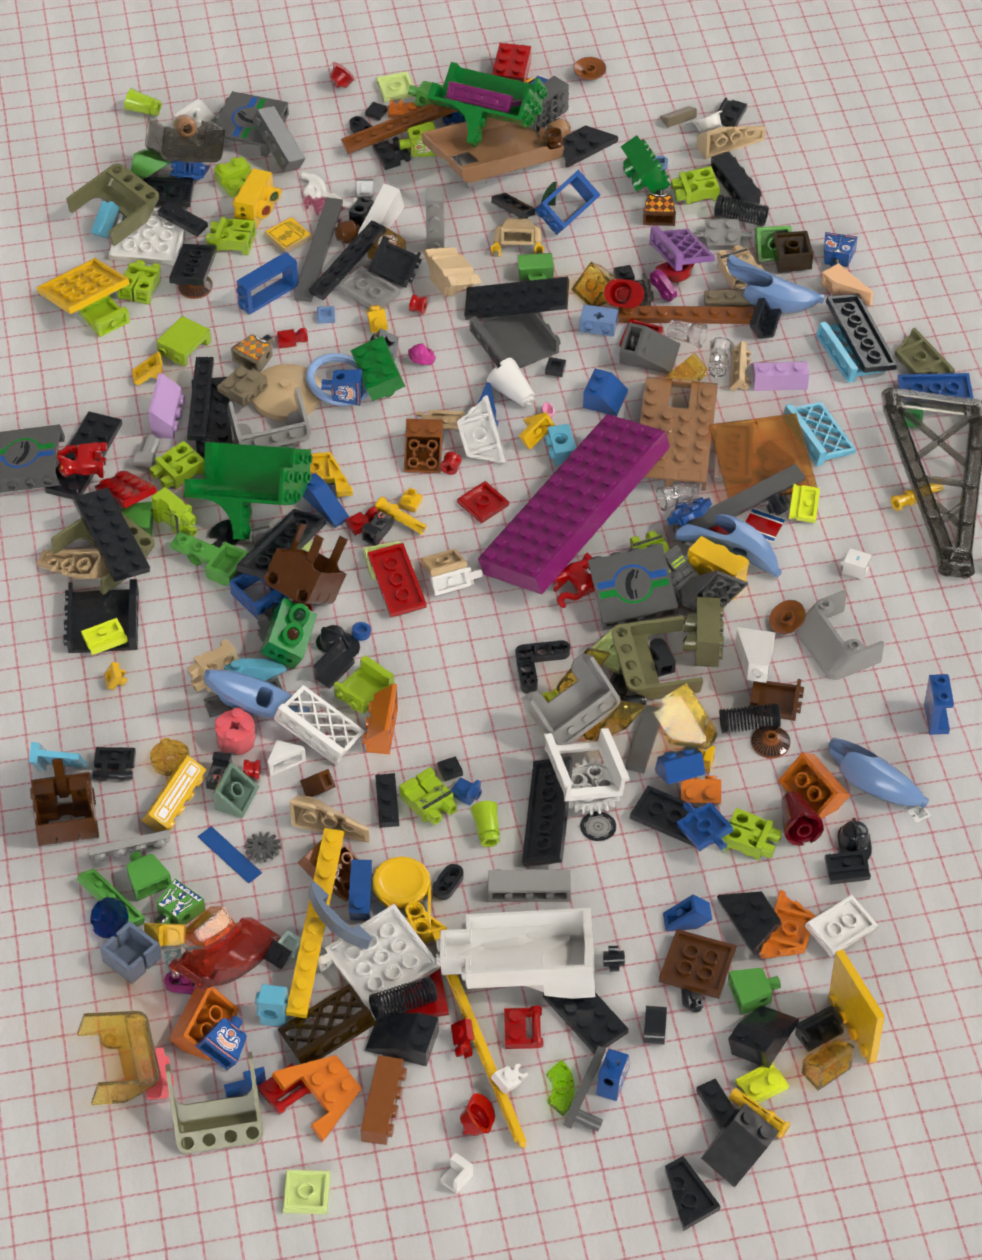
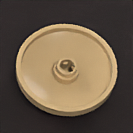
[252,364,321,421]

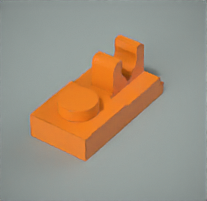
[388,99,420,118]

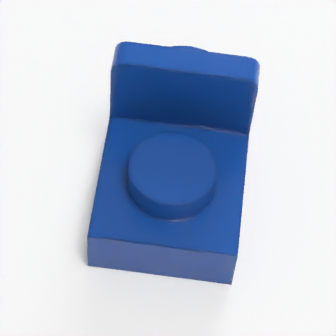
[450,777,482,805]

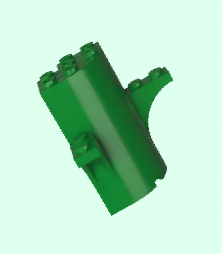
[427,62,548,148]
[184,442,312,539]

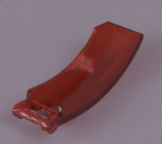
[169,917,281,991]

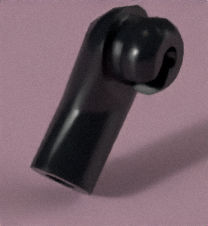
[681,989,704,1013]

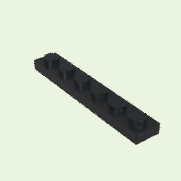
[309,220,386,301]
[187,357,214,441]

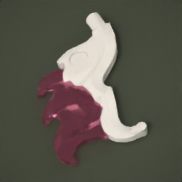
[301,172,357,223]

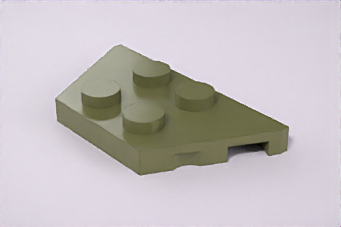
[895,328,955,374]

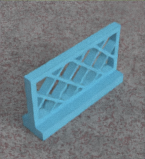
[816,322,885,382]
[782,402,856,466]
[29,742,87,771]

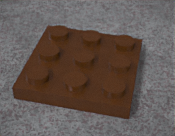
[659,929,737,999]

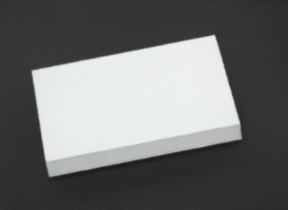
[805,895,878,957]

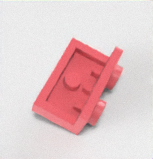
[140,1048,174,1100]

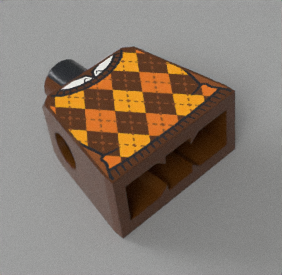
[643,190,676,226]

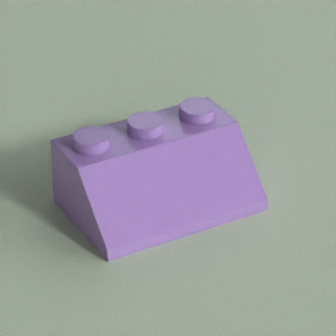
[751,361,809,391]
[148,373,185,439]

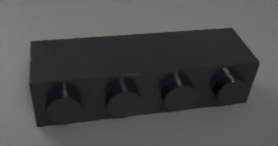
[711,151,762,210]

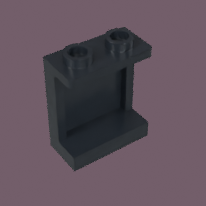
[368,235,422,288]

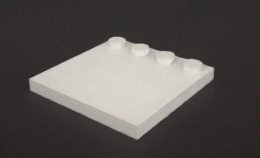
[109,208,189,265]

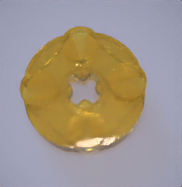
[150,738,190,776]

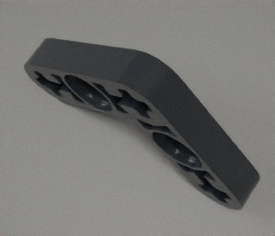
[515,640,570,694]

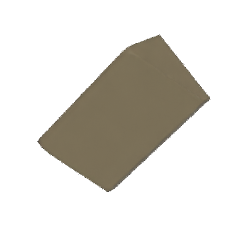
[660,106,697,128]

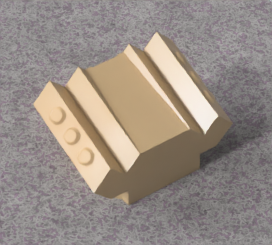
[422,247,481,297]

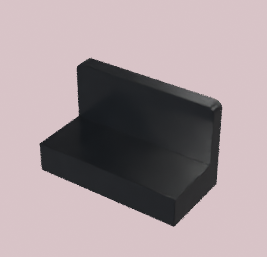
[313,641,355,688]

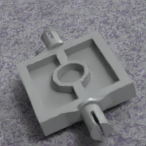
[693,219,752,250]

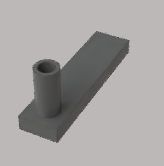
[563,1046,606,1132]

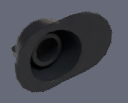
[316,625,360,658]
[838,818,872,860]

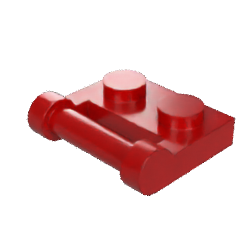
[504,1005,544,1049]
[257,1063,311,1115]

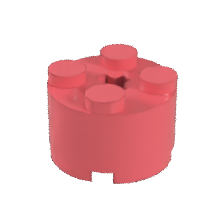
[215,708,256,755]

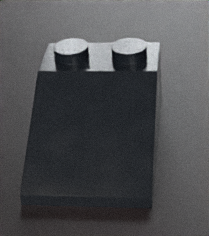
[728,1005,799,1068]
[365,1013,439,1067]
[701,1103,779,1187]

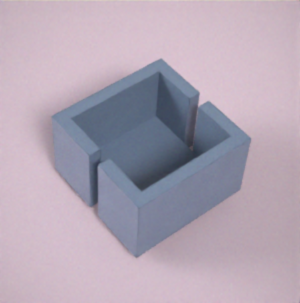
[100,921,162,984]

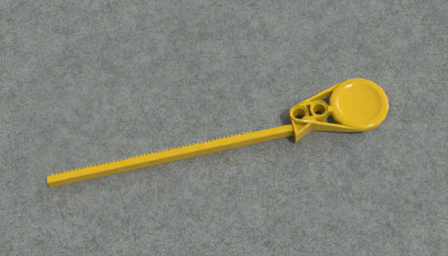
[372,856,527,1148]

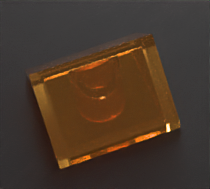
[186,906,240,958]

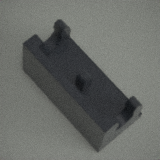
[795,1005,844,1052]

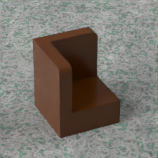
[300,769,336,797]

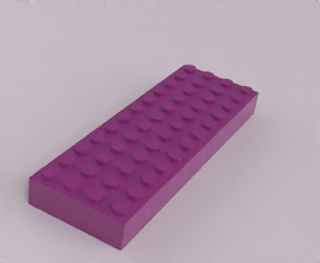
[478,414,670,595]

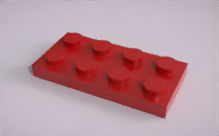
[94,470,157,508]
[367,543,427,618]

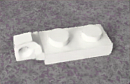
[429,567,483,596]

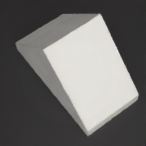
[267,740,306,776]

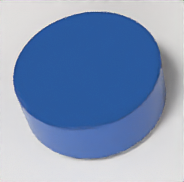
[352,622,371,641]

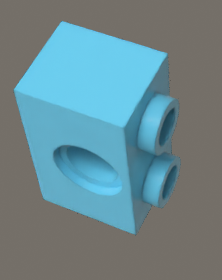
[545,424,576,466]
[255,984,288,1027]

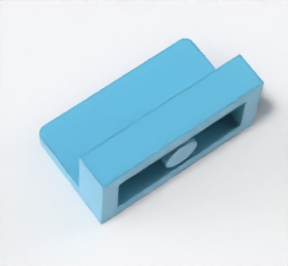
[91,201,120,239]

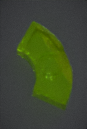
[547,1060,575,1116]

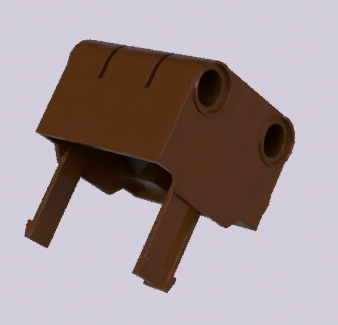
[264,524,348,604]
[30,758,99,846]

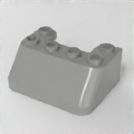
[521,653,621,745]

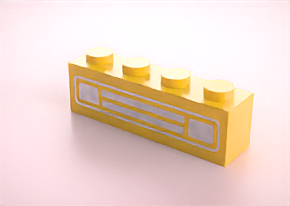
[141,755,206,832]

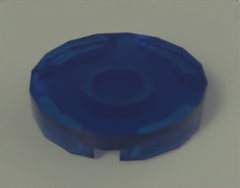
[90,897,129,939]

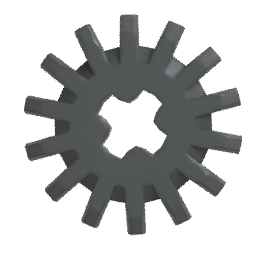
[244,832,281,862]

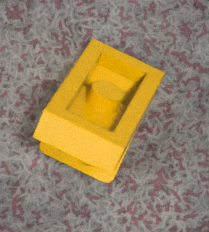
[132,351,162,386]
[518,412,555,450]
[144,923,186,947]

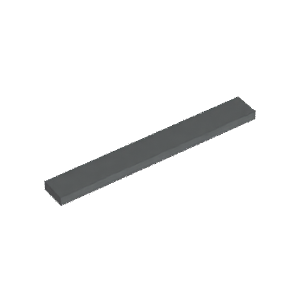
[294,197,343,302]
[673,464,806,544]

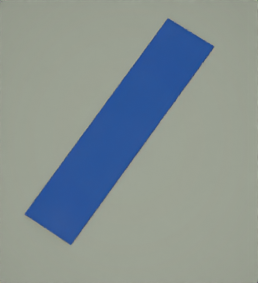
[197,826,262,883]

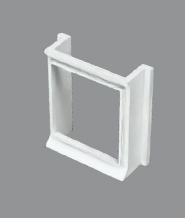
[544,728,630,802]

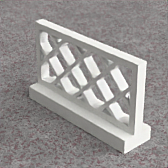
[274,685,365,765]

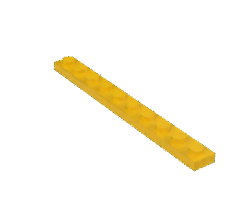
[286,828,344,1019]

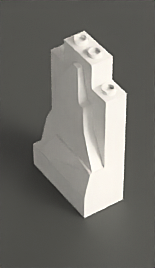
[436,908,595,998]

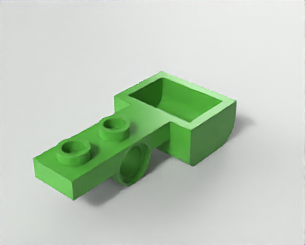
[517,253,554,281]
[170,531,249,586]

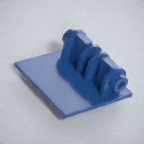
[170,160,210,180]

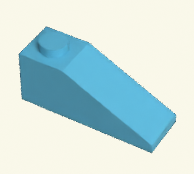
[224,658,287,681]

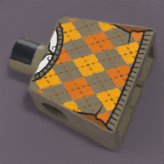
[231,334,273,372]

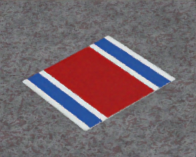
[745,507,786,543]

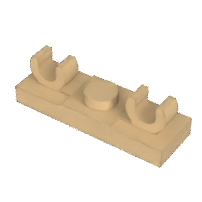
[729,341,752,392]

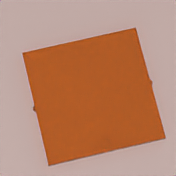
[709,413,818,498]

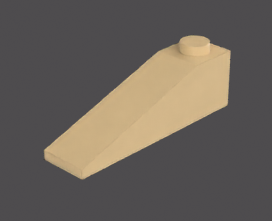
[697,126,766,159]
[36,549,109,579]
[289,795,370,843]

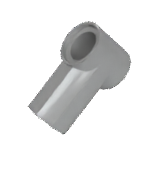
[134,434,160,468]

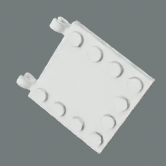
[317,904,440,1015]

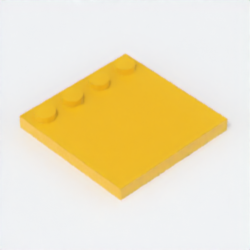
[36,258,130,314]
[827,949,885,1064]

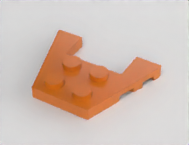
[272,1055,362,1142]

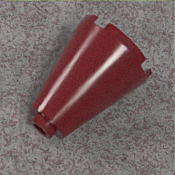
[781,791,824,846]

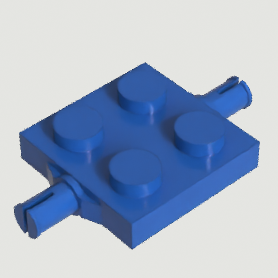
[667,497,712,526]
[677,802,733,852]

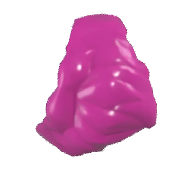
[408,343,436,365]

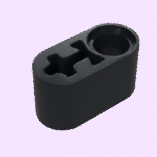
[643,1005,667,1045]

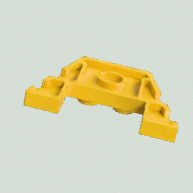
[310,452,353,497]

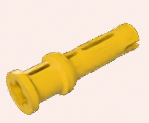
[891,479,944,511]
[375,496,427,535]
[728,1088,791,1139]

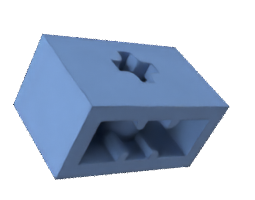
[580,304,618,337]

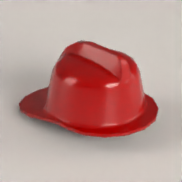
[330,62,356,88]
[655,257,695,283]
[604,279,644,309]
[460,1093,495,1136]

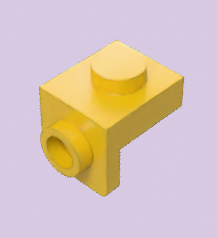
[365,305,388,333]

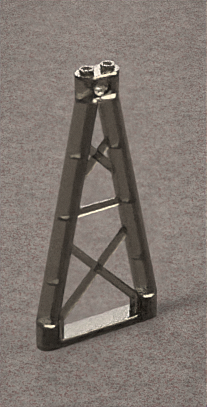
[881,388,982,579]

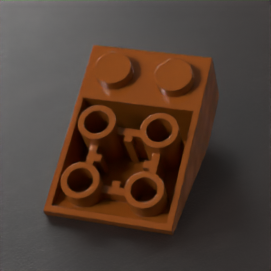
[404,419,444,473]
[297,840,373,902]

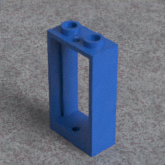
[535,169,600,235]
[236,252,298,315]

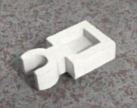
[491,1064,528,1094]

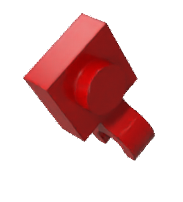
[277,328,308,349]
[345,506,378,536]
[451,1018,474,1058]

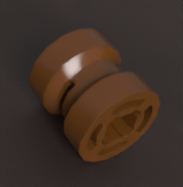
[545,127,564,150]

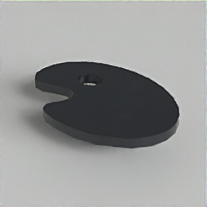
[208,520,240,548]

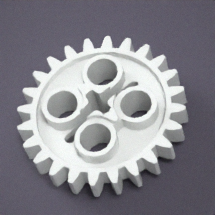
[568,758,625,815]

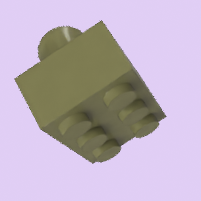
[683,597,724,667]

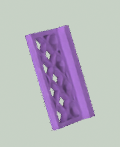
[649,226,715,271]

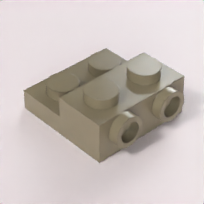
[217,365,268,407]

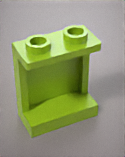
[78,295,130,337]
[156,316,212,367]
[334,655,395,715]

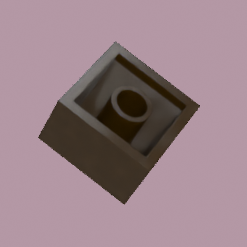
[773,230,813,272]

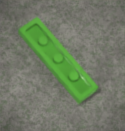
[77,868,145,926]

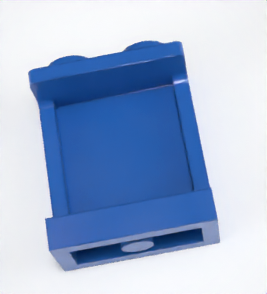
[924,674,954,735]

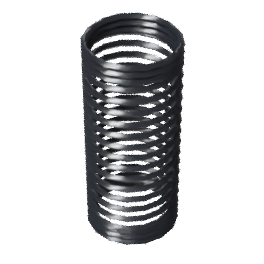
[714,195,769,227]
[719,703,781,734]
[369,976,437,1020]

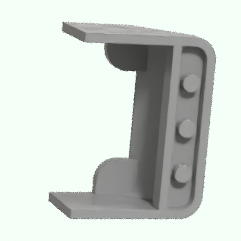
[227,387,311,447]
[796,590,884,680]

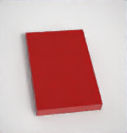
[402,968,449,1017]

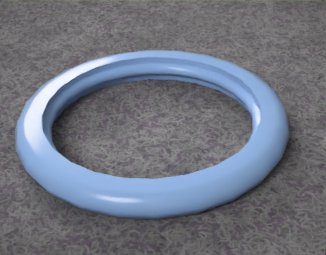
[306,353,369,406]

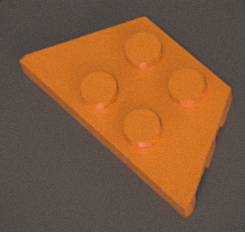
[760,890,816,959]

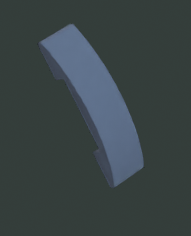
[308,881,373,950]

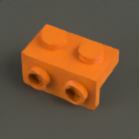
[680,775,722,804]

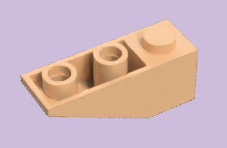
[821,263,873,306]

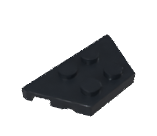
[562,125,618,168]
[717,891,781,956]

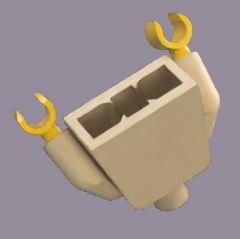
[491,218,544,257]

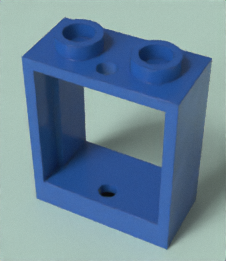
[229,573,288,620]

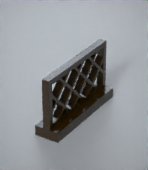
[278,984,376,1064]

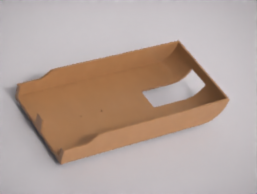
[421,118,564,183]
[640,377,718,491]

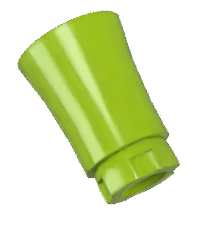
[124,88,162,116]
[470,800,500,848]

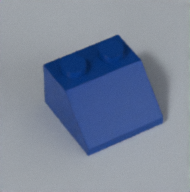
[583,368,628,416]
[655,746,705,785]

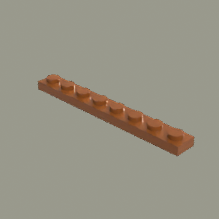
[341,103,458,154]
[619,306,755,324]

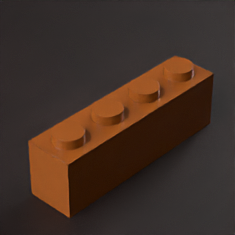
[360,1055,407,1145]

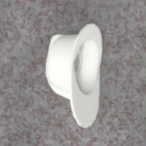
[685,111,723,133]

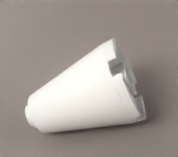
[487,358,535,406]

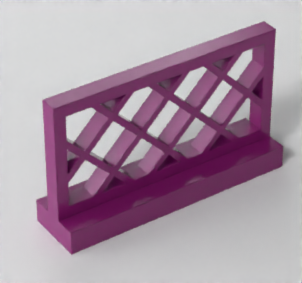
[446,81,523,113]

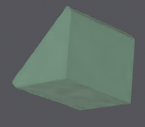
[213,762,259,818]

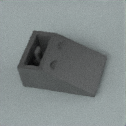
[533,76,569,133]
[619,323,680,374]
[681,571,748,610]

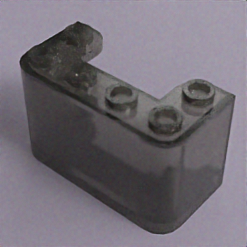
[145,118,225,163]

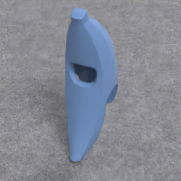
[727,254,825,313]
[674,514,782,578]
[203,669,310,719]
[829,737,929,808]

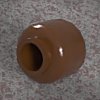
[334,220,360,244]

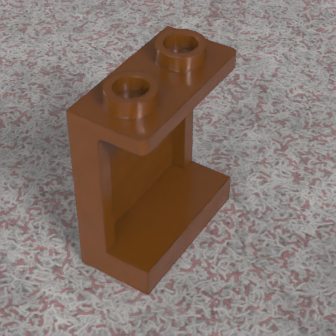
[749,679,804,721]

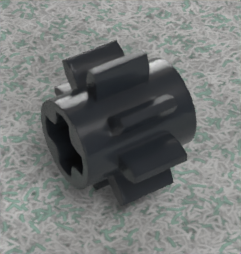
[765,493,790,516]
[603,946,625,972]

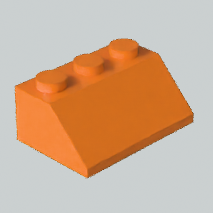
[363,683,398,754]
[778,752,851,819]
[168,984,239,1061]

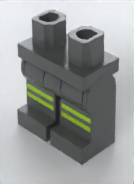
[665,544,698,604]

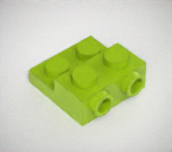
[213,156,251,198]

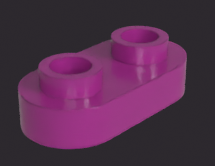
[650,269,677,302]
[164,970,207,995]

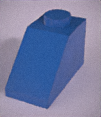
[663,894,712,931]

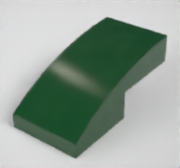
[541,182,557,206]

